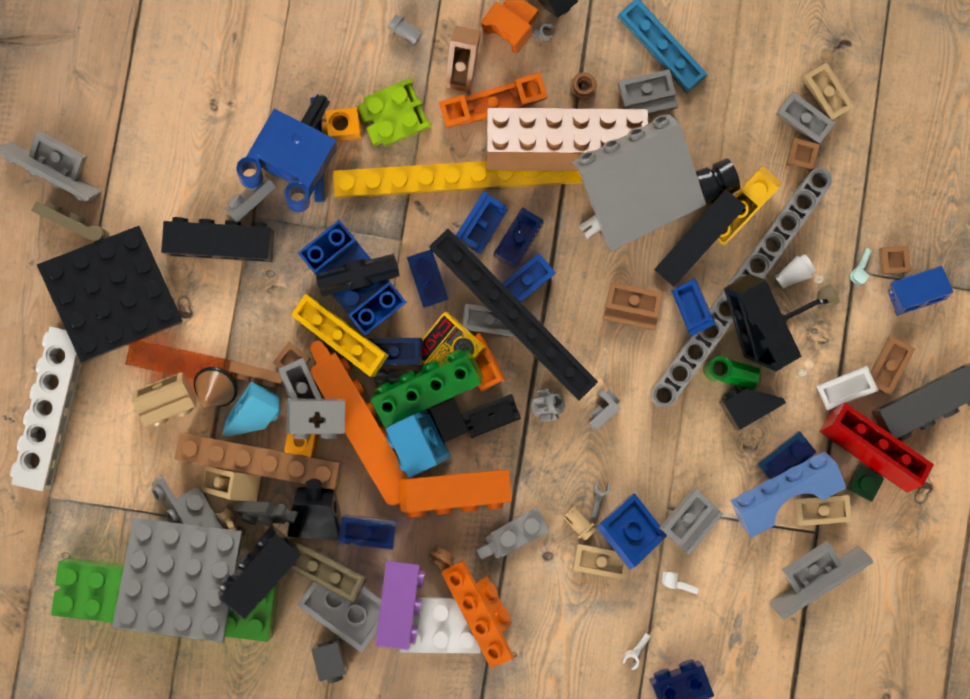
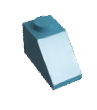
[223,381,281,437]

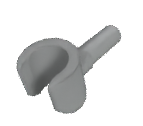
[531,23,554,42]
[591,480,611,518]

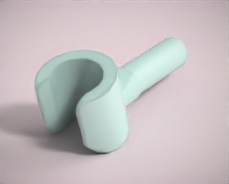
[849,248,872,286]

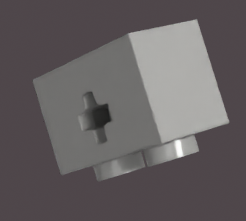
[286,399,345,439]

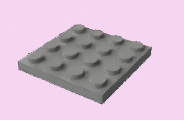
[112,518,243,643]

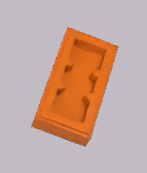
[474,333,506,392]

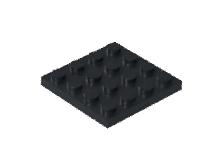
[37,226,183,364]

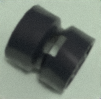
[696,158,741,204]

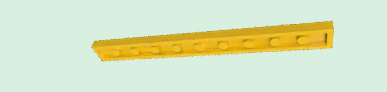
[333,161,583,198]

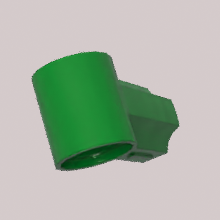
[703,356,760,390]

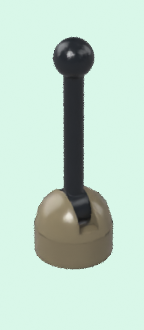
[782,284,840,322]

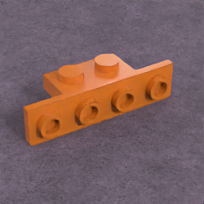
[441,560,514,668]

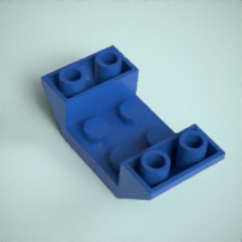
[298,219,407,336]

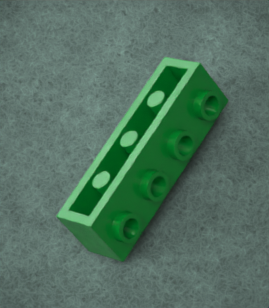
[370,349,483,427]

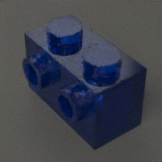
[649,659,714,699]

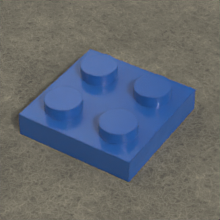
[596,493,667,569]

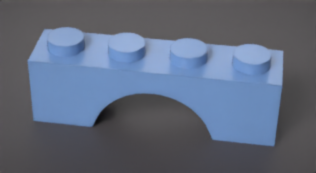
[730,451,846,538]

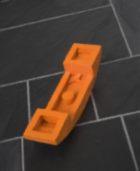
[439,72,548,128]

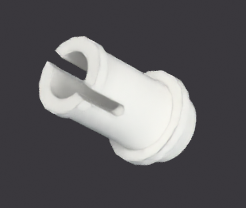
[578,215,601,239]

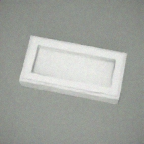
[816,365,878,411]

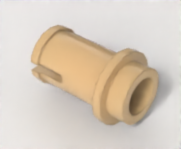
[562,506,596,541]

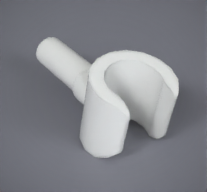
[662,572,699,594]
[623,633,651,670]

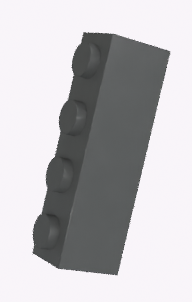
[872,363,970,441]

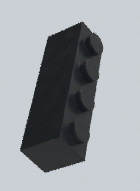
[161,217,274,262]

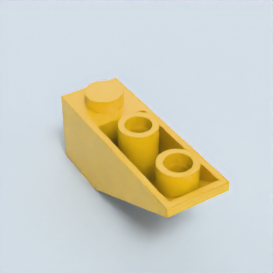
[717,165,782,246]

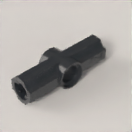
[316,253,400,297]

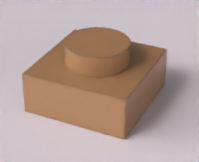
[785,137,820,172]
[879,245,911,275]
[273,342,311,368]

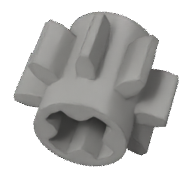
[531,389,565,422]

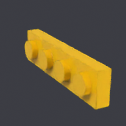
[291,294,389,377]

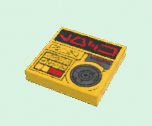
[422,312,486,364]

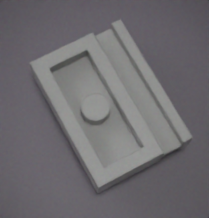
[618,69,679,115]
[659,488,723,555]

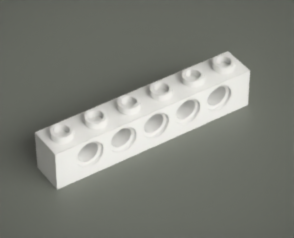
[10,327,82,491]

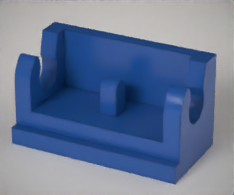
[455,191,508,254]
[888,266,953,316]

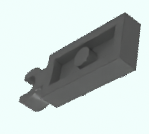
[232,501,298,526]

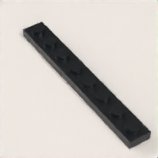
[429,229,598,401]

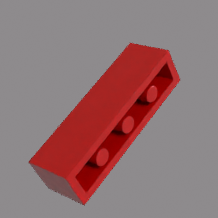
[819,403,934,493]

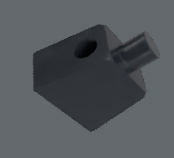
[287,479,342,540]

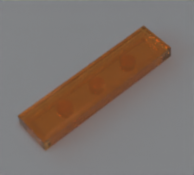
[125,340,236,379]

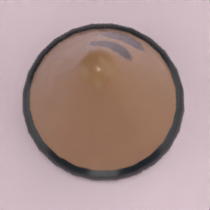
[193,367,238,408]

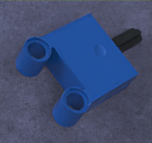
[236,94,337,213]

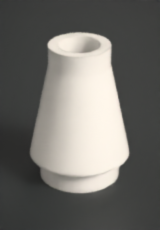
[774,254,816,289]

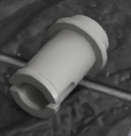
[388,15,423,46]

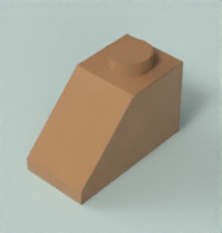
[445,26,481,92]

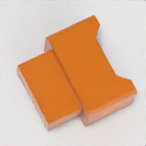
[480,0,539,54]

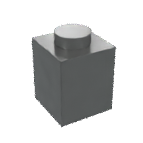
[311,638,349,683]

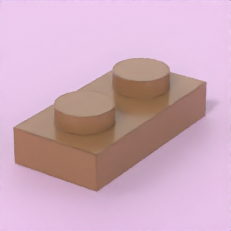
[870,336,916,396]
[229,361,283,388]

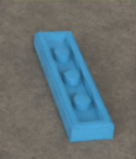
[618,0,708,93]

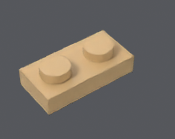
[802,62,854,121]
[794,494,852,526]
[572,543,628,580]

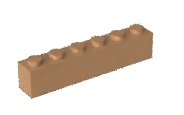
[175,433,343,490]

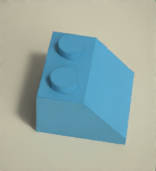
[386,409,451,478]

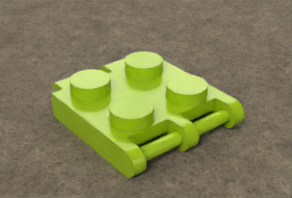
[357,78,432,147]

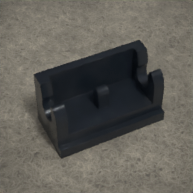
[462,394,521,438]

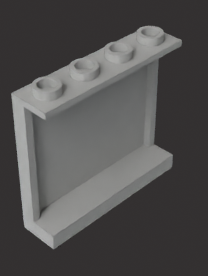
[572,114,706,251]

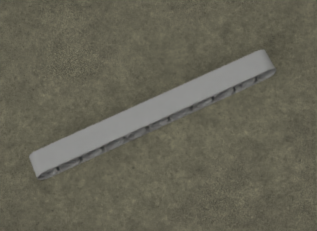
[649,168,832,407]

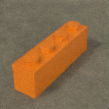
[398,470,512,517]

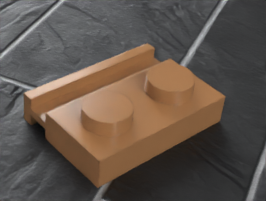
[603,282,663,331]

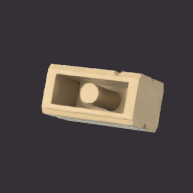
[131,372,196,427]

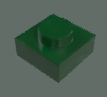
[846,465,885,502]

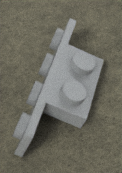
[0,131,101,202]
[152,476,223,529]
[770,541,873,619]

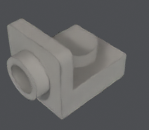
[588,389,621,431]

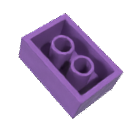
[375,561,425,650]

